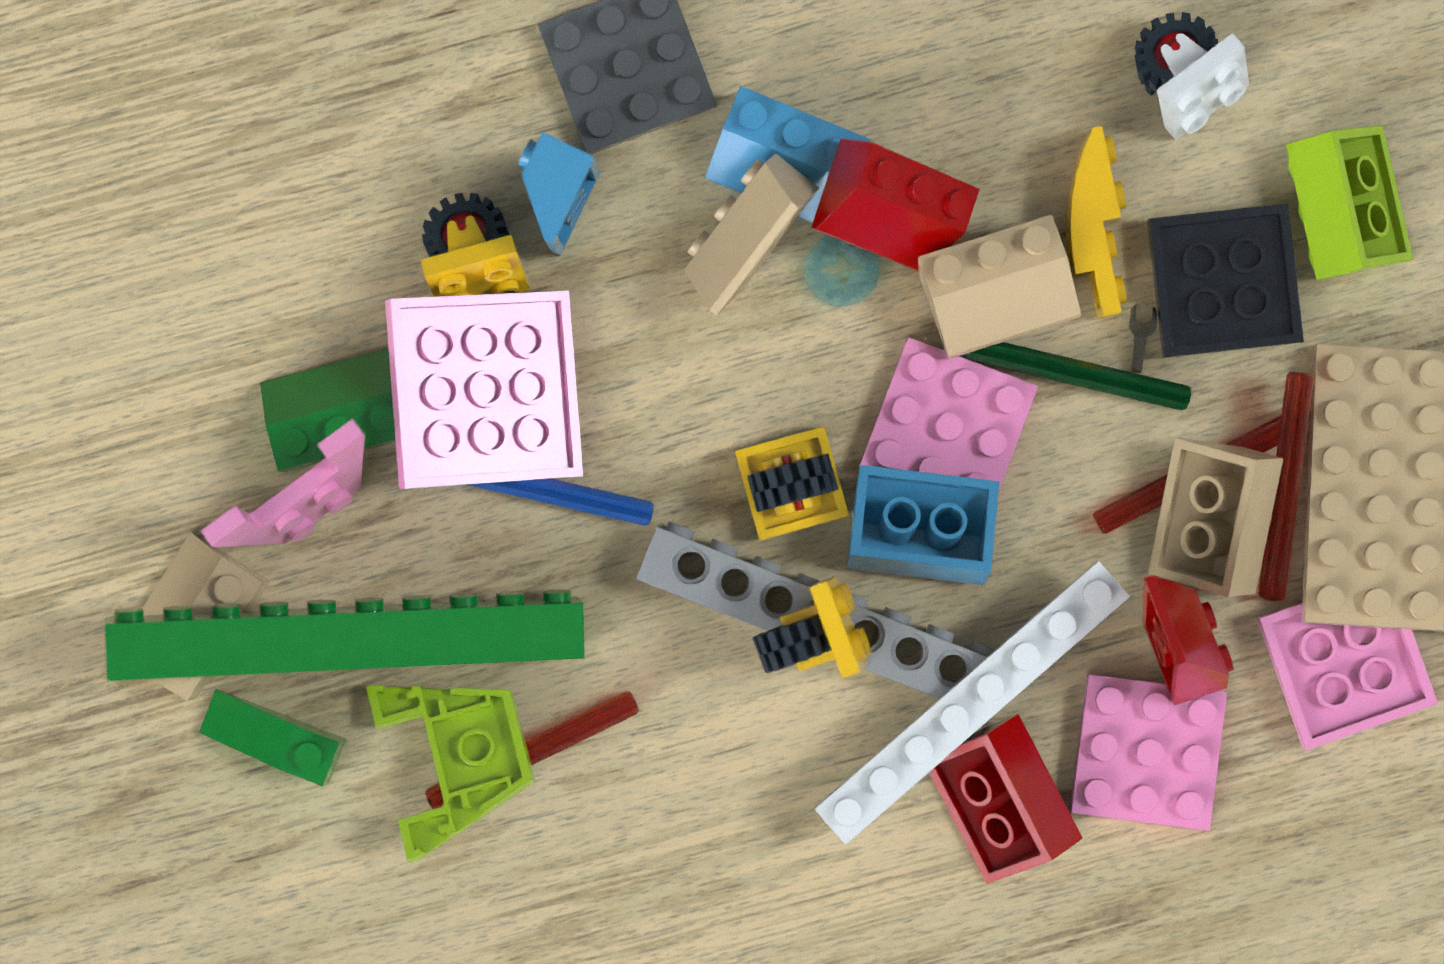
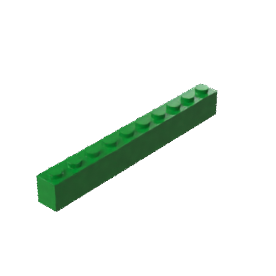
[105,589,585,681]

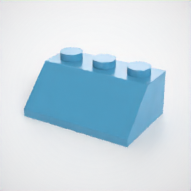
[705,86,871,223]
[518,132,600,256]
[846,465,1000,585]

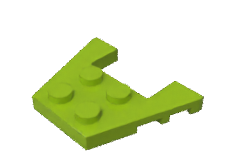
[366,685,535,863]

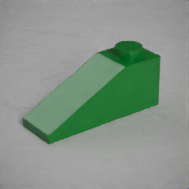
[199,689,346,786]

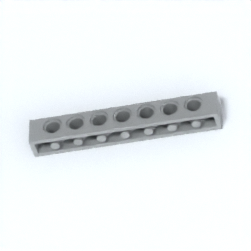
[636,522,994,698]

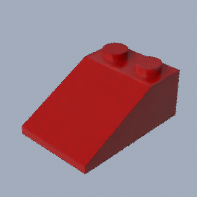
[1142,575,1234,706]

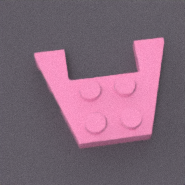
[201,419,365,547]

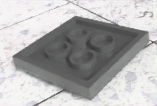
[538,0,717,155]

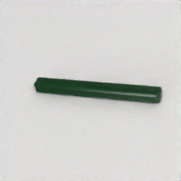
[964,342,1191,410]

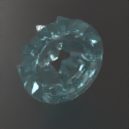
[805,235,880,307]

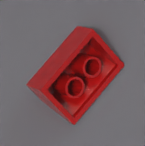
[811,138,980,272]
[929,714,1083,884]

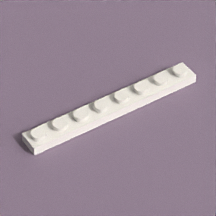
[814,561,1130,845]

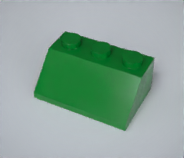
[260,348,396,472]

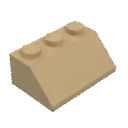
[684,153,820,316]
[918,214,1081,359]
[1148,437,1283,598]
[142,532,270,701]

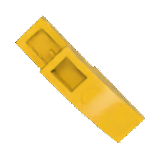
[1066,126,1127,319]

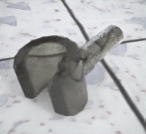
[1129,305,1157,373]

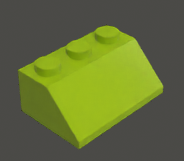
[1286,125,1414,281]

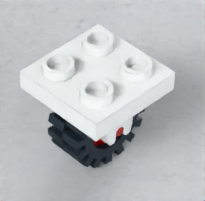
[1134,12,1249,141]

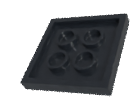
[1147,203,1304,358]

